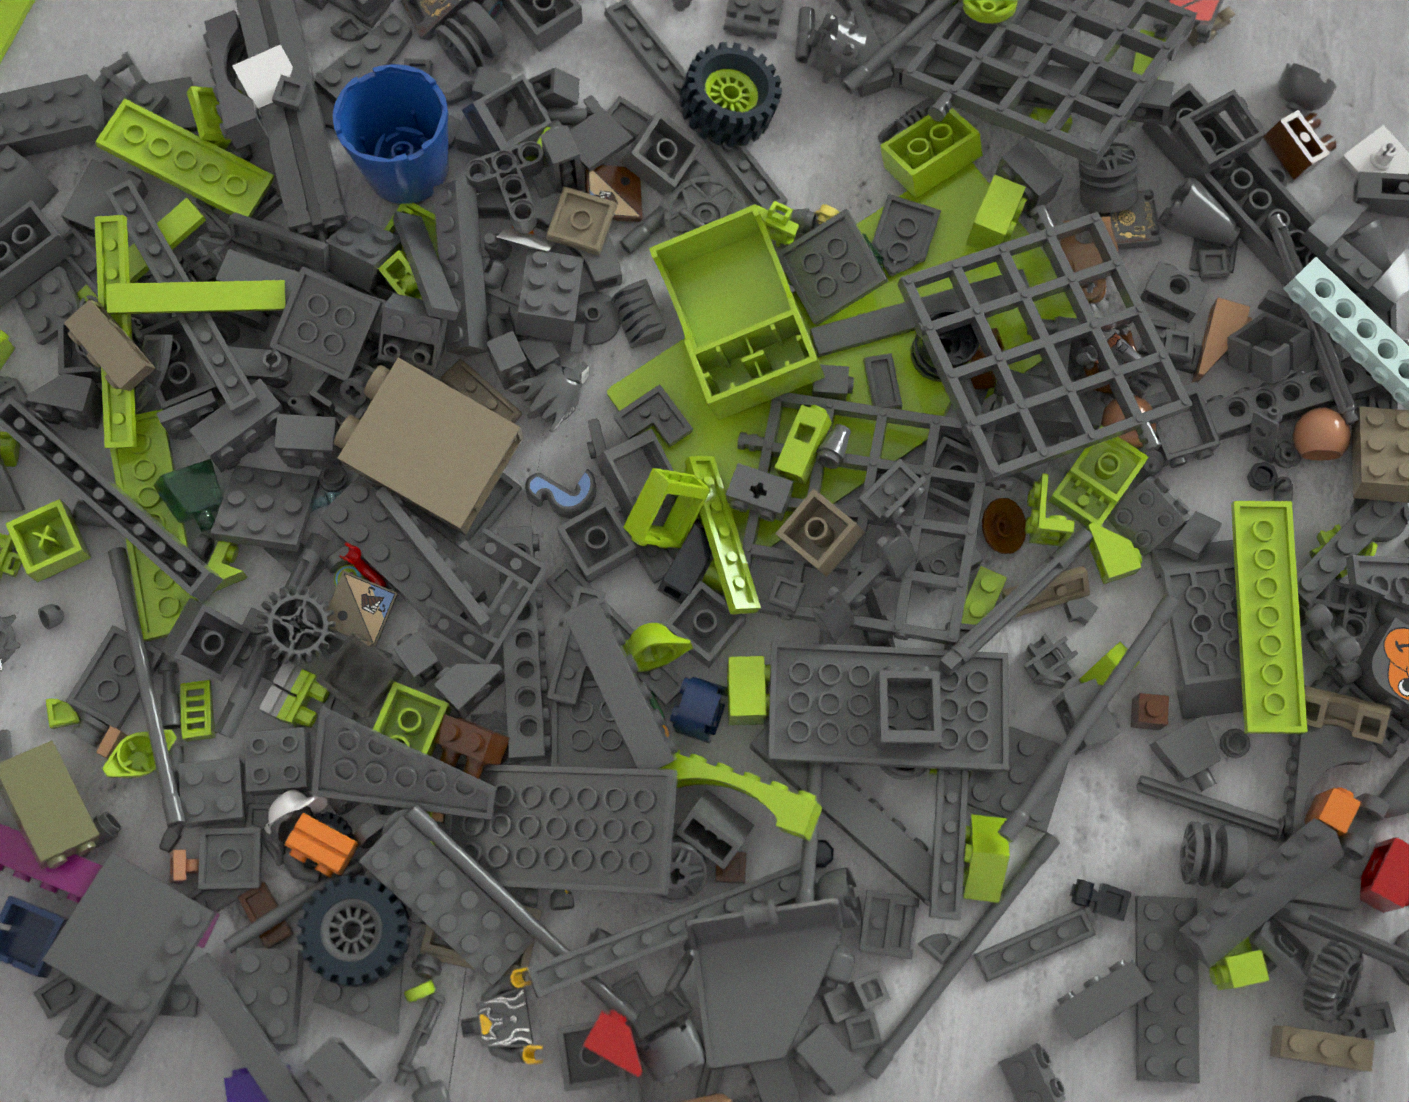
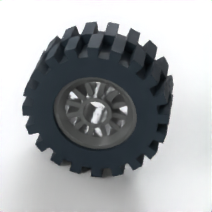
[297,875,411,987]

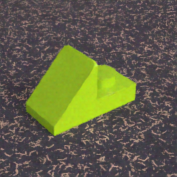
[208,541,248,593]

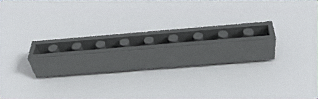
[894,45,1174,126]
[0,395,224,602]

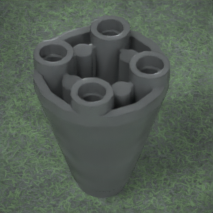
[1158,177,1241,247]

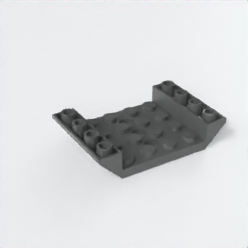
[1150,540,1243,719]

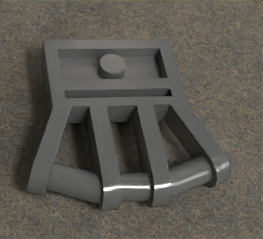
[95,52,169,123]

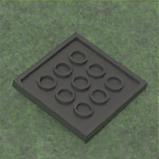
[42,852,216,1023]

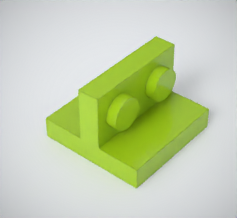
[186,86,243,150]

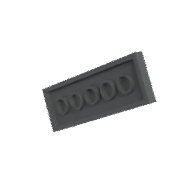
[359,815,534,986]
[1135,896,1200,1083]

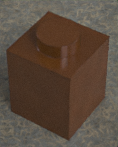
[1131,693,1169,730]

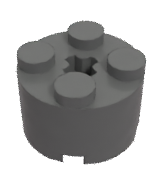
[636,1017,706,1085]

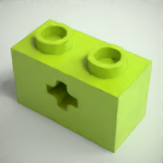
[378,250,423,300]

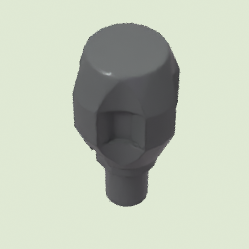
[484,233,512,261]

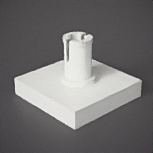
[1340,125,1409,177]

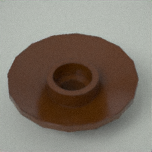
[982,498,1026,554]

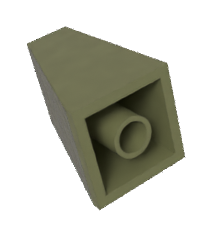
[0,740,100,869]

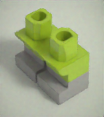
[259,661,331,728]

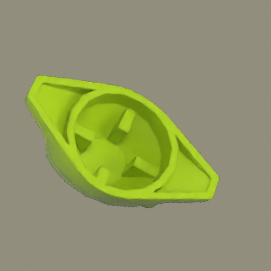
[622,623,693,672]
[102,729,177,779]

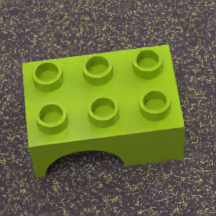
[649,204,825,420]

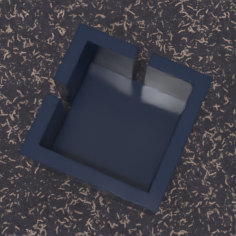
[0,895,68,978]

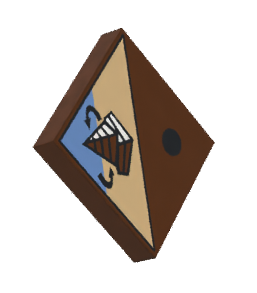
[584,165,643,222]

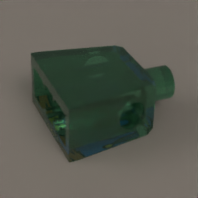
[153,458,223,532]

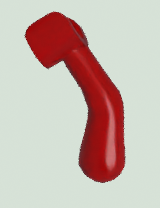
[339,542,387,588]

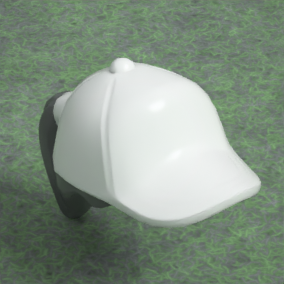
[263,789,327,866]

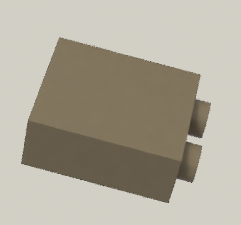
[334,357,524,536]

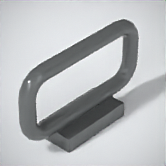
[57,987,165,1087]

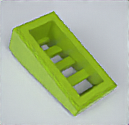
[180,680,216,742]

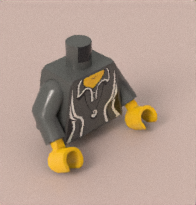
[461,967,543,1064]

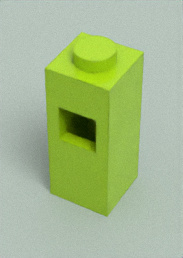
[775,405,832,485]

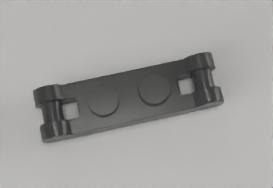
[1310,665,1409,758]

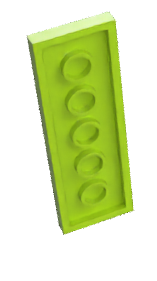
[95,98,274,218]

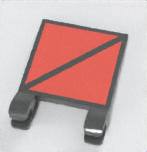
[1154,0,1224,43]

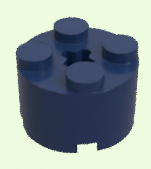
[670,676,728,743]

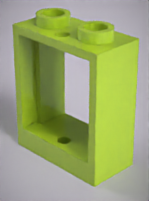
[623,468,711,549]

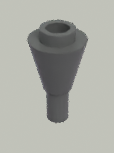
[72,500,118,531]

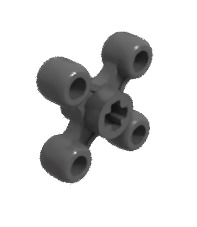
[1305,604,1362,684]

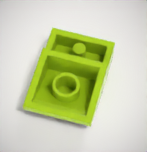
[1048,425,1149,527]

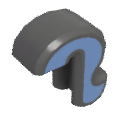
[525,469,597,519]

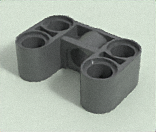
[1299,580,1373,642]

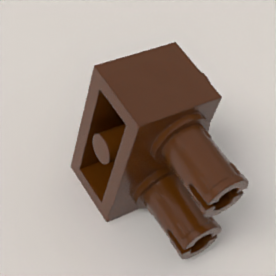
[1263,110,1337,180]
[434,714,510,779]

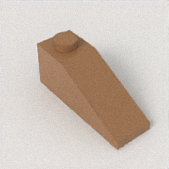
[1191,297,1252,383]

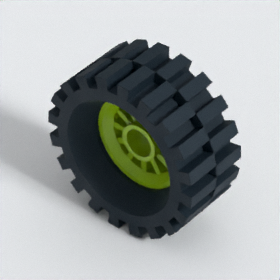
[679,42,782,147]

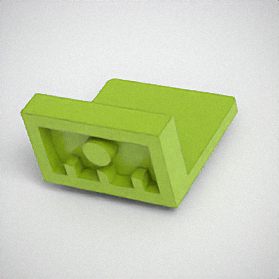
[1025,473,1075,547]

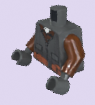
[1076,322,1151,399]

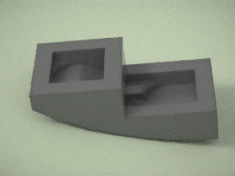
[819,970,891,1025]

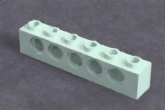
[1283,257,1409,409]

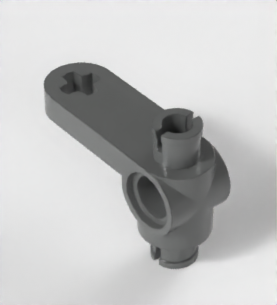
[201,347,293,388]

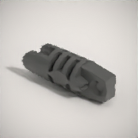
[877,97,936,143]

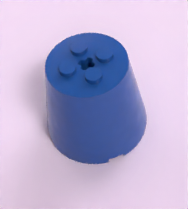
[333,64,449,204]

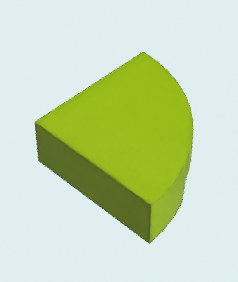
[45,698,81,729]

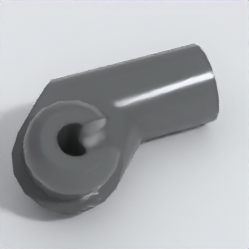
[1271,476,1293,501]
[283,848,322,883]

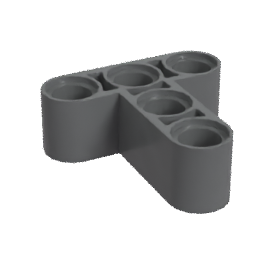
[465,141,545,233]

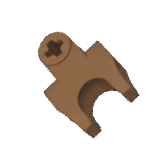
[1060,216,1119,304]

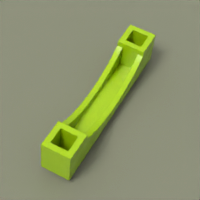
[658,749,822,841]

